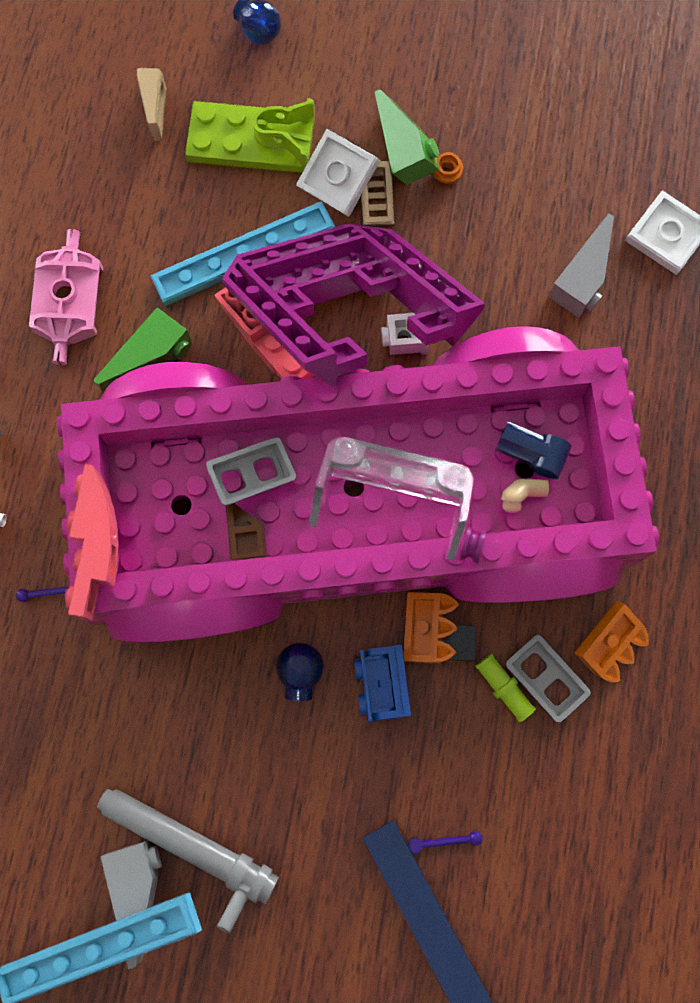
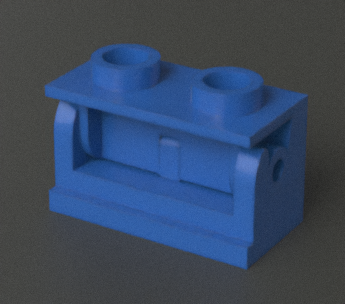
[354,645,411,722]

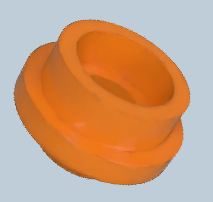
[433,152,463,184]

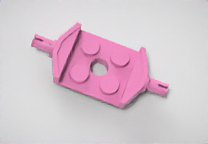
[29,229,103,366]

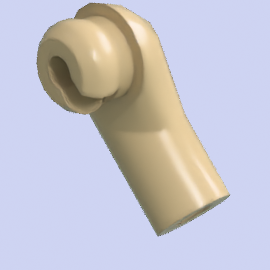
[501,479,549,513]

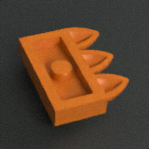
[403,592,459,664]
[574,601,649,682]

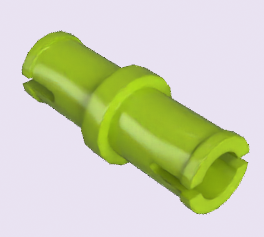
[475,653,536,722]

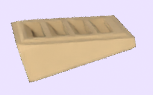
[137,68,166,141]
[360,161,394,226]

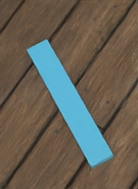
[150,201,335,306]
[0,892,202,1003]

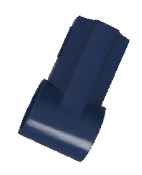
[495,421,572,480]

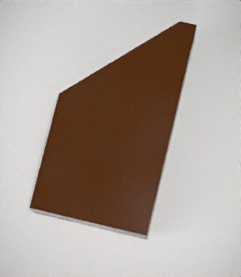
[225,503,267,561]

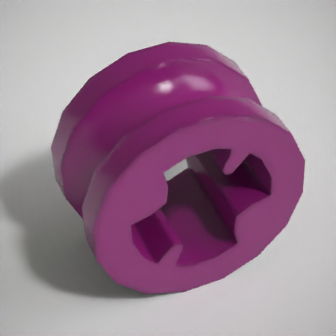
[460,527,486,564]

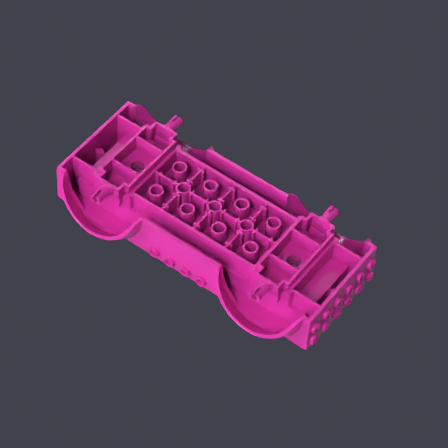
[56,326,659,642]

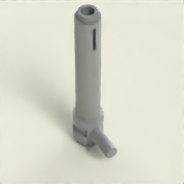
[97,789,279,933]

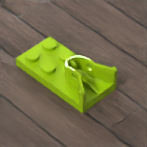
[185,98,315,173]

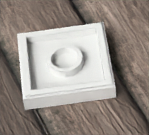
[296,129,381,216]
[625,191,700,275]

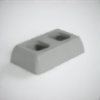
[206,437,296,506]
[506,635,591,722]

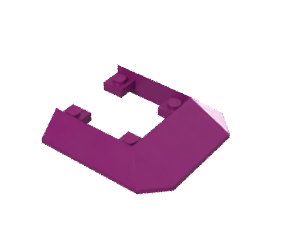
[222,223,485,388]

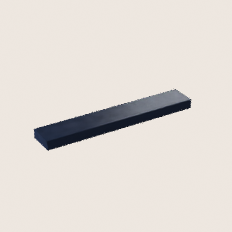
[362,820,492,1003]

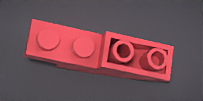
[214,287,315,379]
[66,464,119,621]

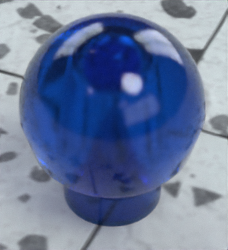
[233,0,281,45]
[276,643,324,701]

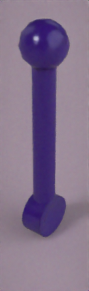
[16,586,70,602]
[408,831,483,853]

